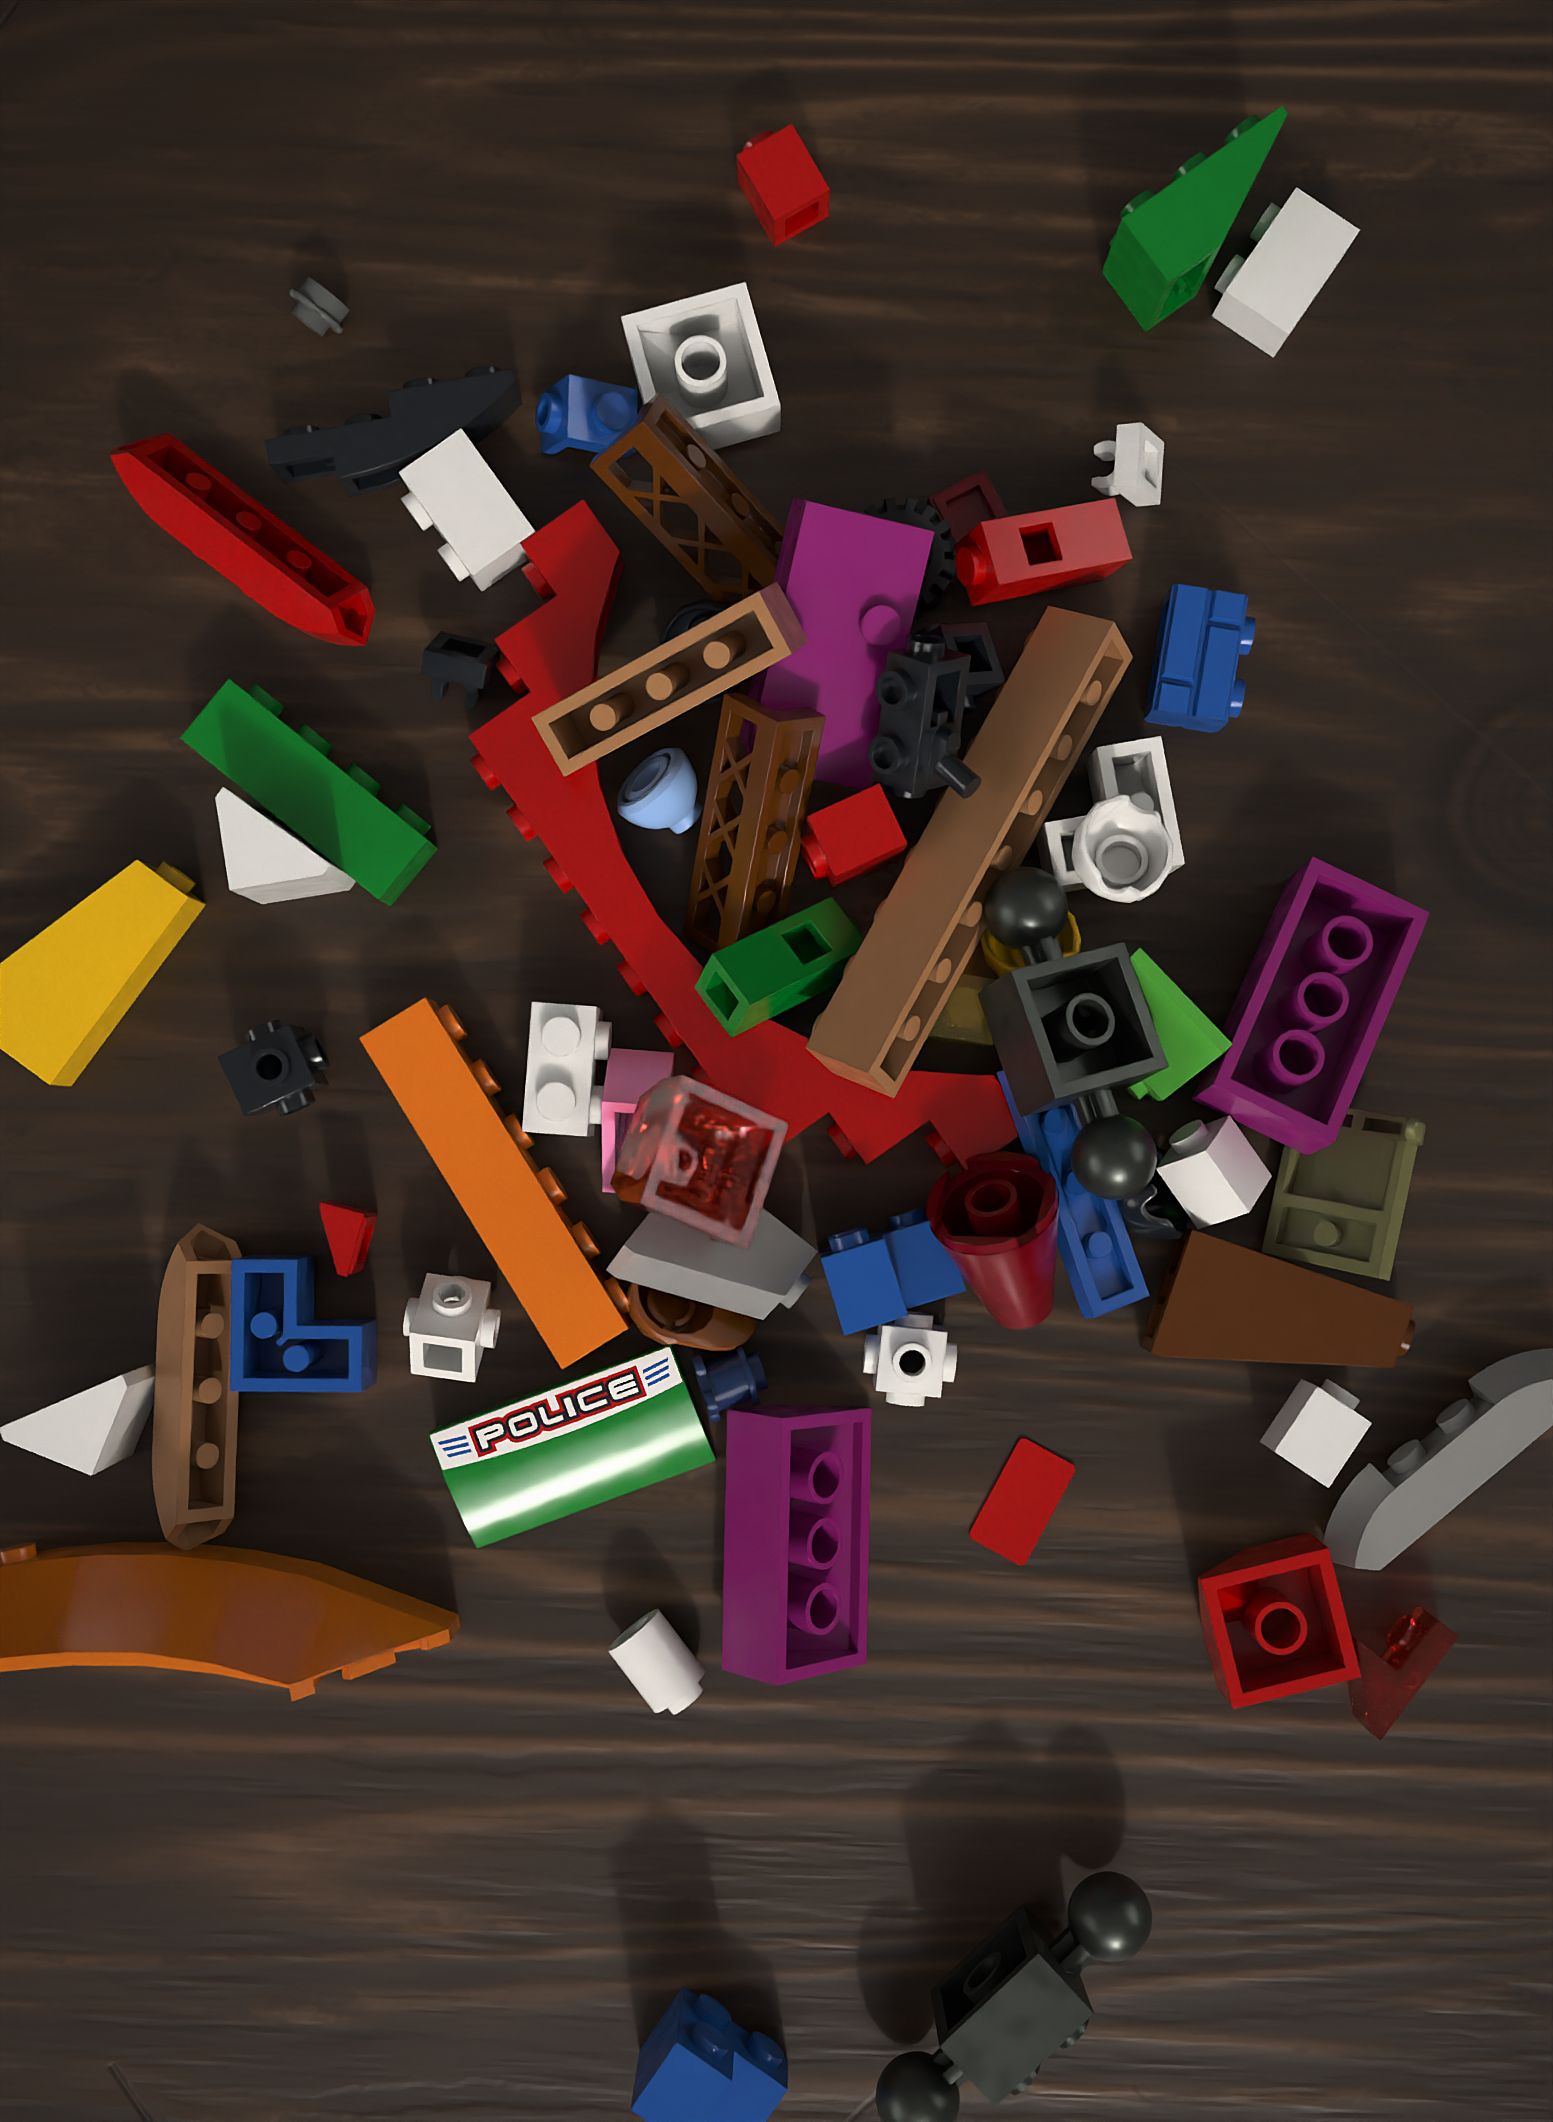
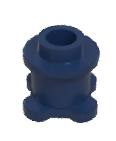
[691,1345,768,1423]

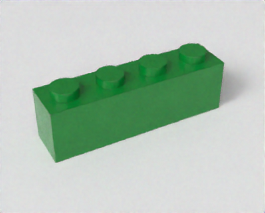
[180,679,438,907]

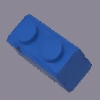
[1143,584,1256,733]

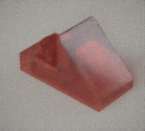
[1348,1605,1459,1741]

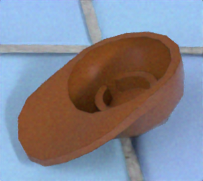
[626,1282,758,1351]

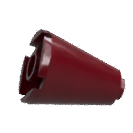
[926,1151,1059,1330]

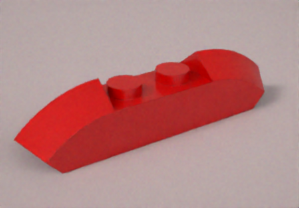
[110,433,375,646]

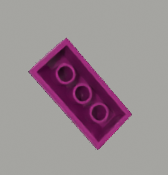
[722,1405,872,1686]

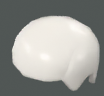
[1071,795,1173,903]

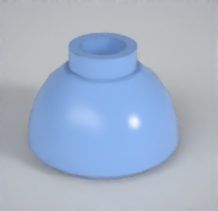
[617,748,702,834]

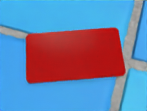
[969,1438,1075,1565]

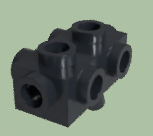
[868,633,982,799]

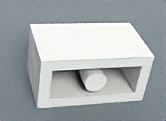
[1212,187,1360,358]
[399,428,536,592]

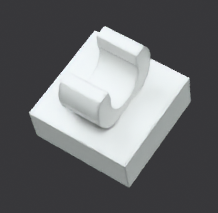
[1091,422,1164,507]

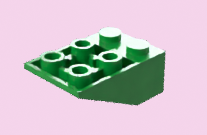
[1102,106,1288,332]

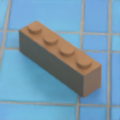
[531,582,809,777]

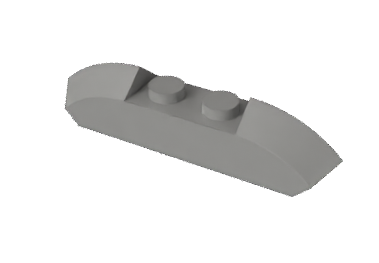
[1323,1348,1553,1571]

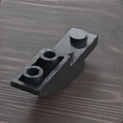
[265,366,523,497]

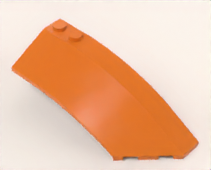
[0,1542,460,1702]

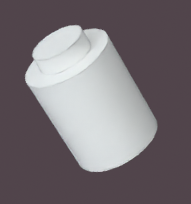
[607,1609,706,1715]

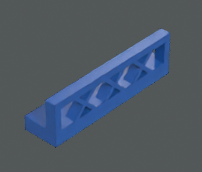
[997,1070,1150,1318]

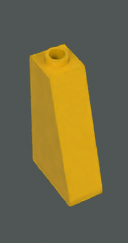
[0,860,206,1086]

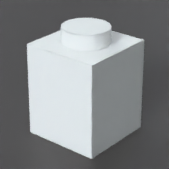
[1156,1115,1272,1229]
[1260,1379,1372,1488]

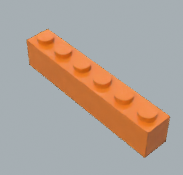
[359,998,633,1369]

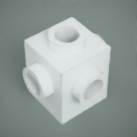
[403,1273,501,1383]
[863,1311,957,1406]

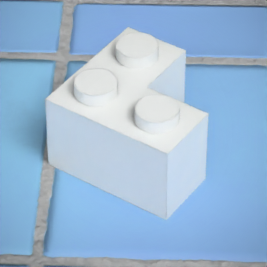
[1036,736,1185,892]

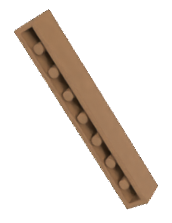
[805,606,1133,1098]

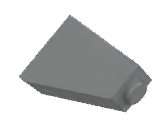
[606,1156,818,1320]

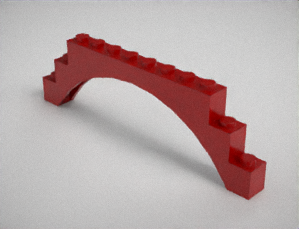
[468,500,1019,1172]

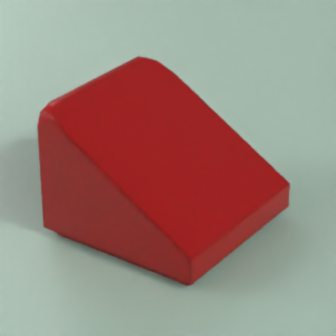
[319,1200,378,1277]

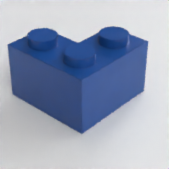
[818,1206,966,1335]
[230,1255,377,1392]
[630,1987,788,2122]

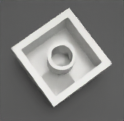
[621,282,781,450]

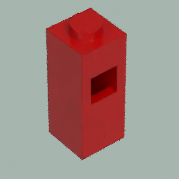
[954,498,1133,606]

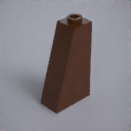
[1140,1228,1415,1368]

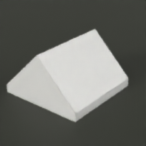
[215,787,356,904]
[0,1362,156,1476]

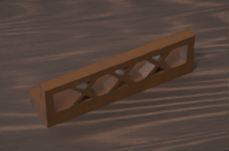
[589,392,785,606]
[682,692,826,953]

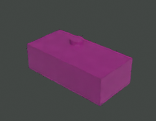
[741,496,935,790]
[1191,857,1430,1156]

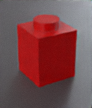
[737,124,830,247]

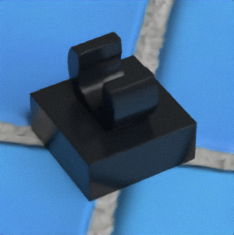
[421,631,501,710]

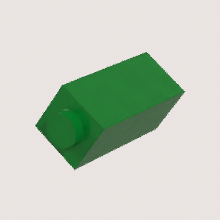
[694,897,864,1038]

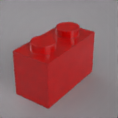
[800,783,907,891]

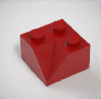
[1198,1533,1361,1709]

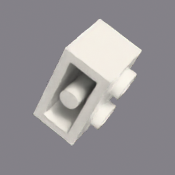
[522,1002,612,1136]

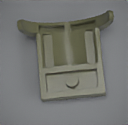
[1261,1108,1426,1281]

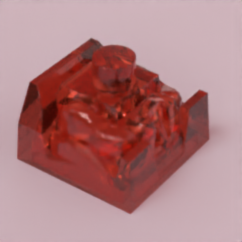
[610,1075,789,1249]

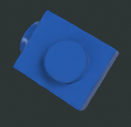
[535,374,638,458]

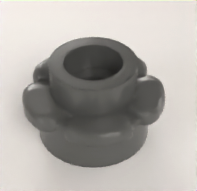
[289,277,350,337]

